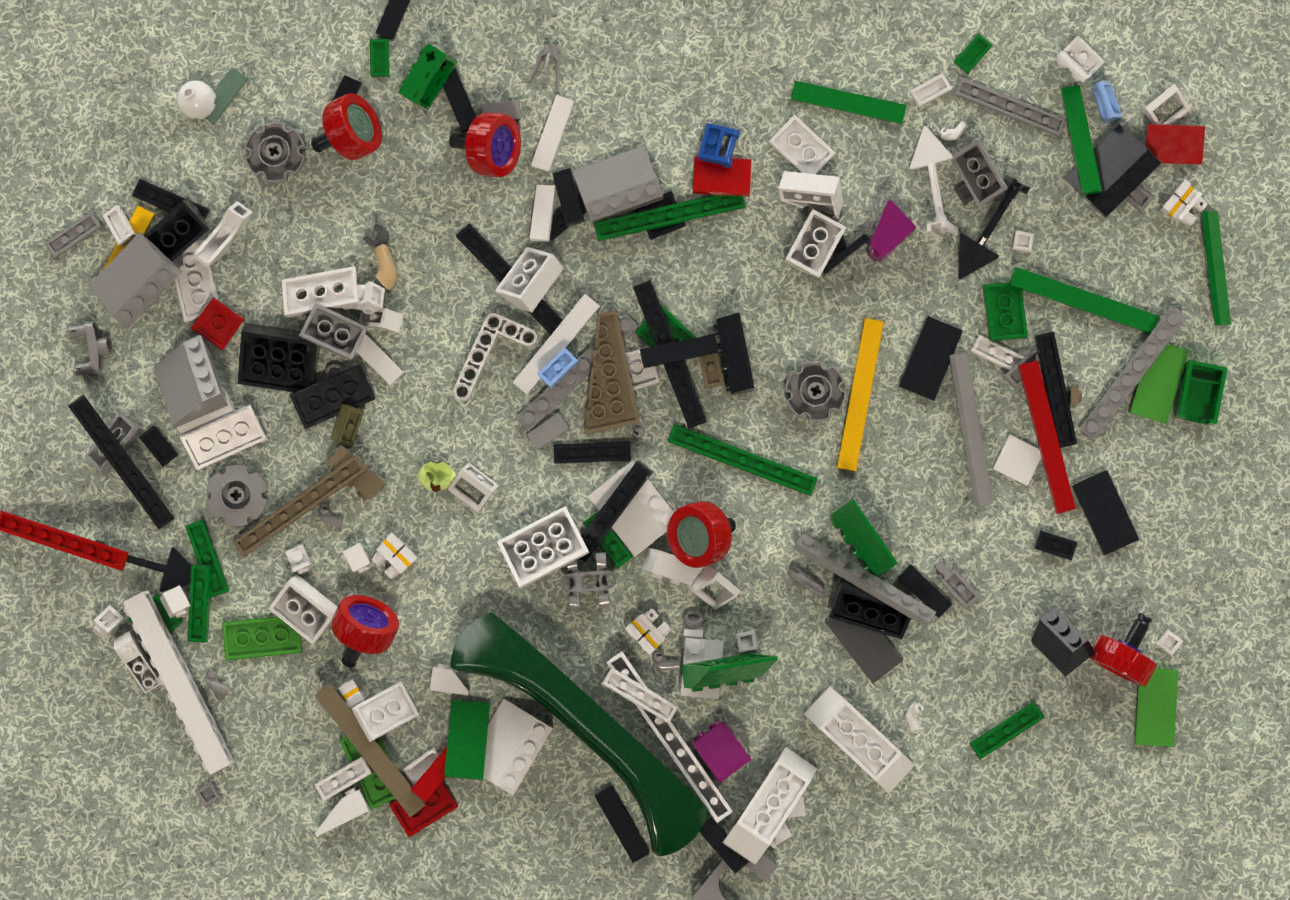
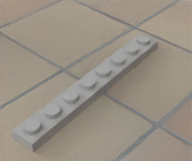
[1079,307,1187,442]
[515,313,639,432]
[793,534,936,627]

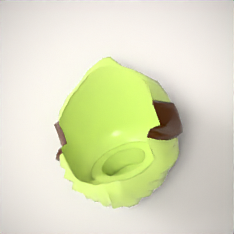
[418,461,456,492]

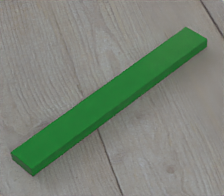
[593,195,746,242]
[1008,267,1159,334]
[668,424,818,496]

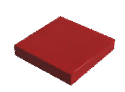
[191,297,245,351]

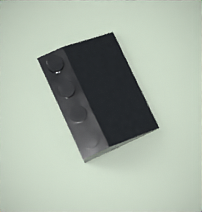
[1064,124,1161,219]
[238,323,321,392]

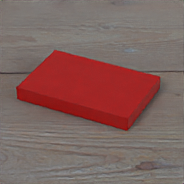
[1145,124,1205,165]
[693,156,752,197]
[389,782,459,837]

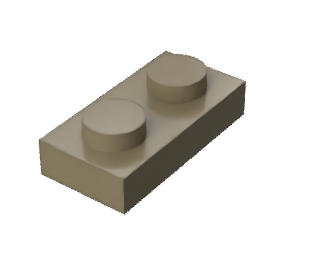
[699,353,724,389]

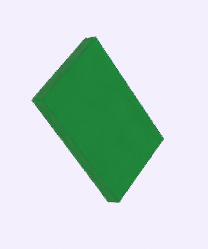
[982,282,1028,342]
[635,304,696,363]

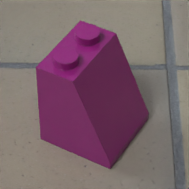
[867,199,917,263]
[692,720,751,783]

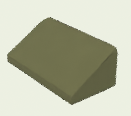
[330,404,364,447]

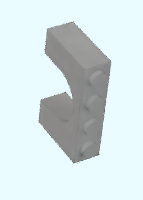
[692,854,778,900]

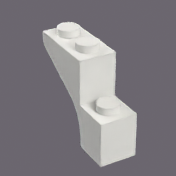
[193,201,253,268]

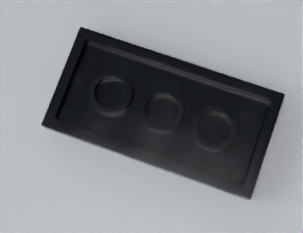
[898,316,963,401]
[289,364,375,429]
[1071,470,1139,556]

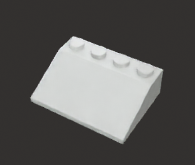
[588,460,674,557]
[497,506,589,589]
[483,699,554,796]

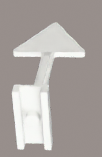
[910,126,959,239]

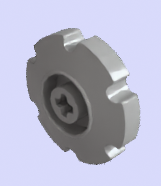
[244,122,306,184]
[785,361,846,422]
[206,465,268,527]

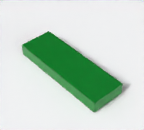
[583,511,632,569]

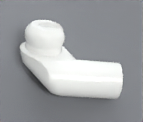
[940,121,968,141]
[905,703,923,732]

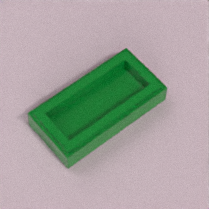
[953,33,993,75]
[369,38,390,78]

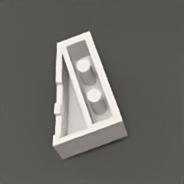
[779,171,843,219]
[641,548,707,590]

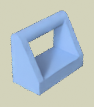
[1091,81,1122,124]
[537,347,579,389]

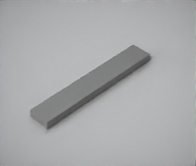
[954,77,1066,137]

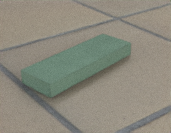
[205,68,248,124]

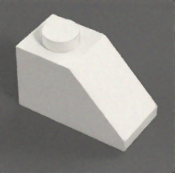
[358,308,403,333]
[430,664,470,695]

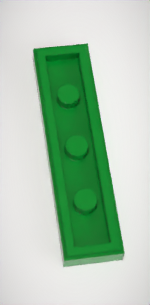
[185,519,230,598]
[187,564,212,643]
[969,701,1045,760]

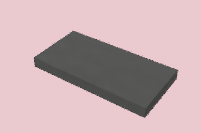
[826,618,903,684]

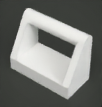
[1142,84,1191,125]
[448,462,499,513]
[690,566,741,610]

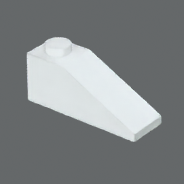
[315,788,370,837]

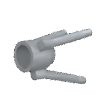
[528,44,561,93]

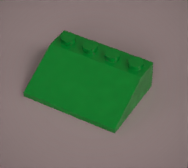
[830,499,898,577]
[681,653,778,692]

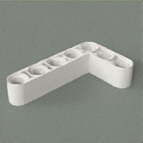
[453,313,538,402]

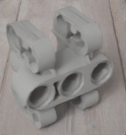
[560,552,616,611]

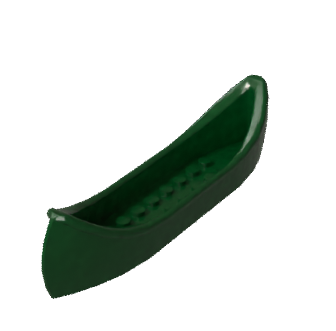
[450,612,709,856]

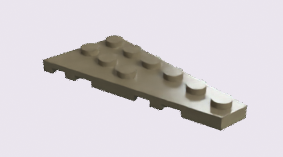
[584,310,641,435]

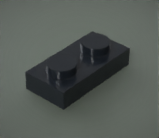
[1034,530,1077,561]

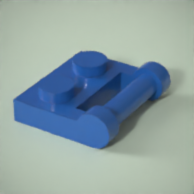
[698,123,740,168]

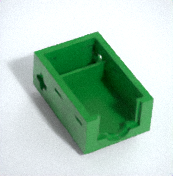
[398,43,458,110]
[1175,360,1228,426]

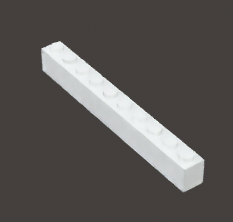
[123,590,235,775]
[606,651,733,823]

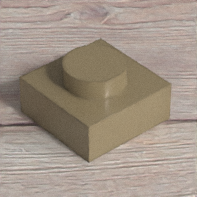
[1068,386,1082,407]

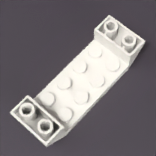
[804,686,915,794]
[723,747,817,865]

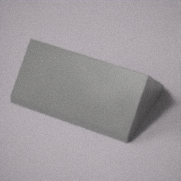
[299,303,368,361]
[84,412,144,475]

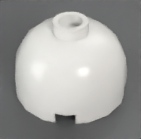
[177,80,216,119]

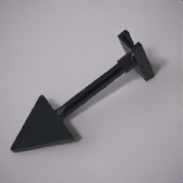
[958,175,1030,279]
[95,540,191,592]

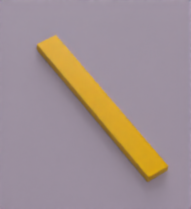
[837,318,884,472]

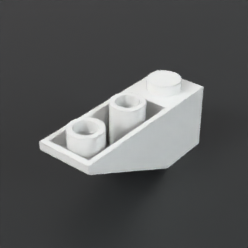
[113,631,161,694]

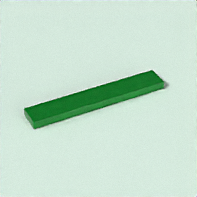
[791,81,906,125]
[1061,85,1102,195]
[1201,211,1231,326]

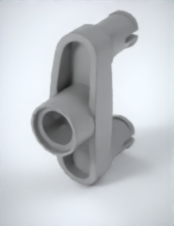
[68,321,112,376]

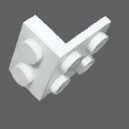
[1056,35,1105,82]

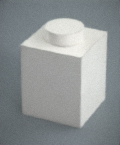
[343,543,372,574]
[160,585,190,619]

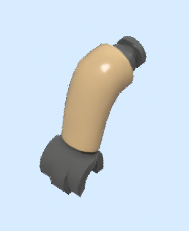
[362,224,397,290]

